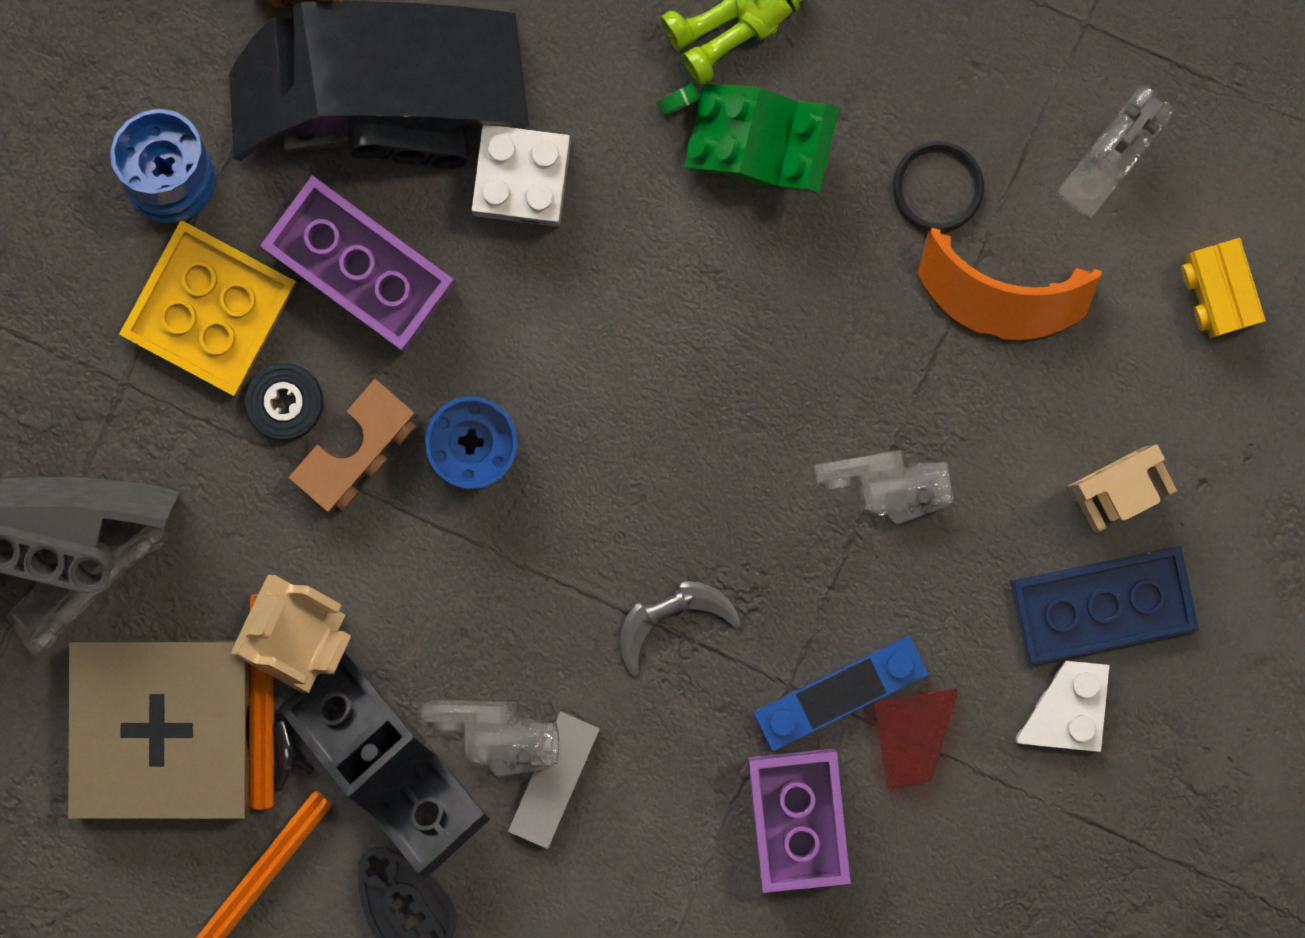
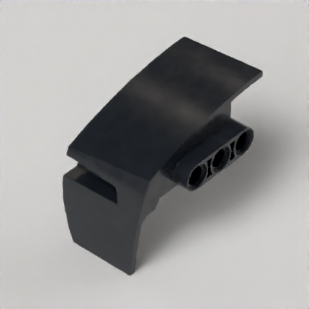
[229,1,529,170]

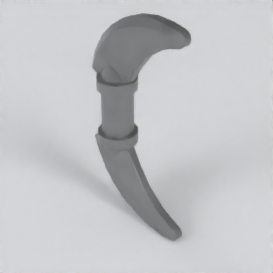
[620,581,741,676]

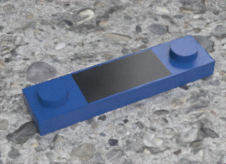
[753,635,929,751]

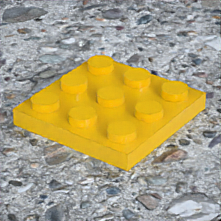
[119,221,298,397]

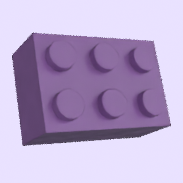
[747,748,851,893]

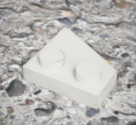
[1016,660,1109,752]

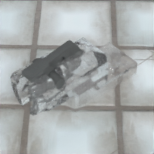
[1055,85,1175,219]
[812,450,953,524]
[422,700,559,776]

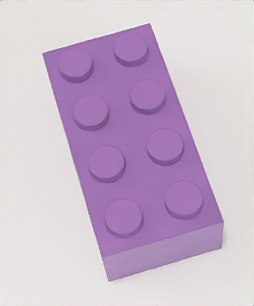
[260,175,457,353]

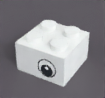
[472,124,571,227]

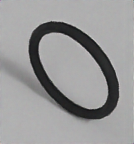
[893,141,984,232]

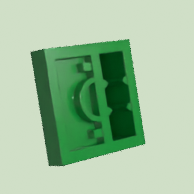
[684,84,840,193]

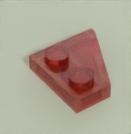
[873,688,957,788]

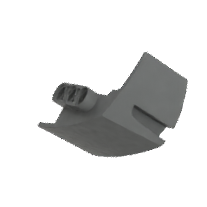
[0,477,180,593]

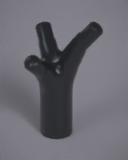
[273,720,315,791]

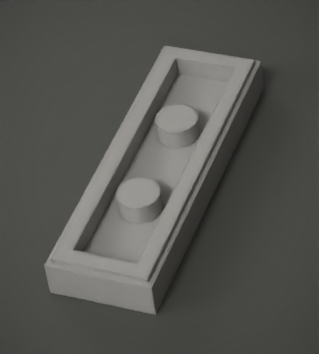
[508,711,600,849]

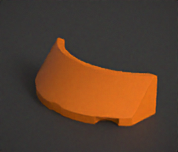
[917,228,1102,341]

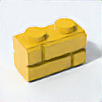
[1181,238,1266,338]

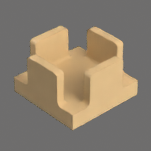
[1067,444,1177,532]
[230,575,351,693]

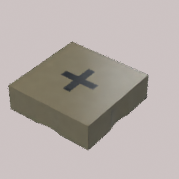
[68,641,251,819]

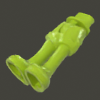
[660,0,803,86]

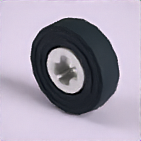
[245,363,323,440]

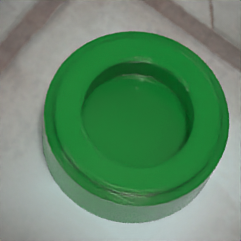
[656,83,701,117]

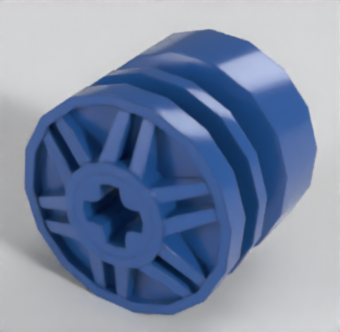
[110,109,216,224]
[425,396,518,489]

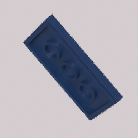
[1010,546,1199,666]

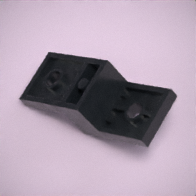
[279,652,490,879]

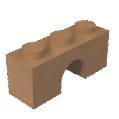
[288,379,417,512]

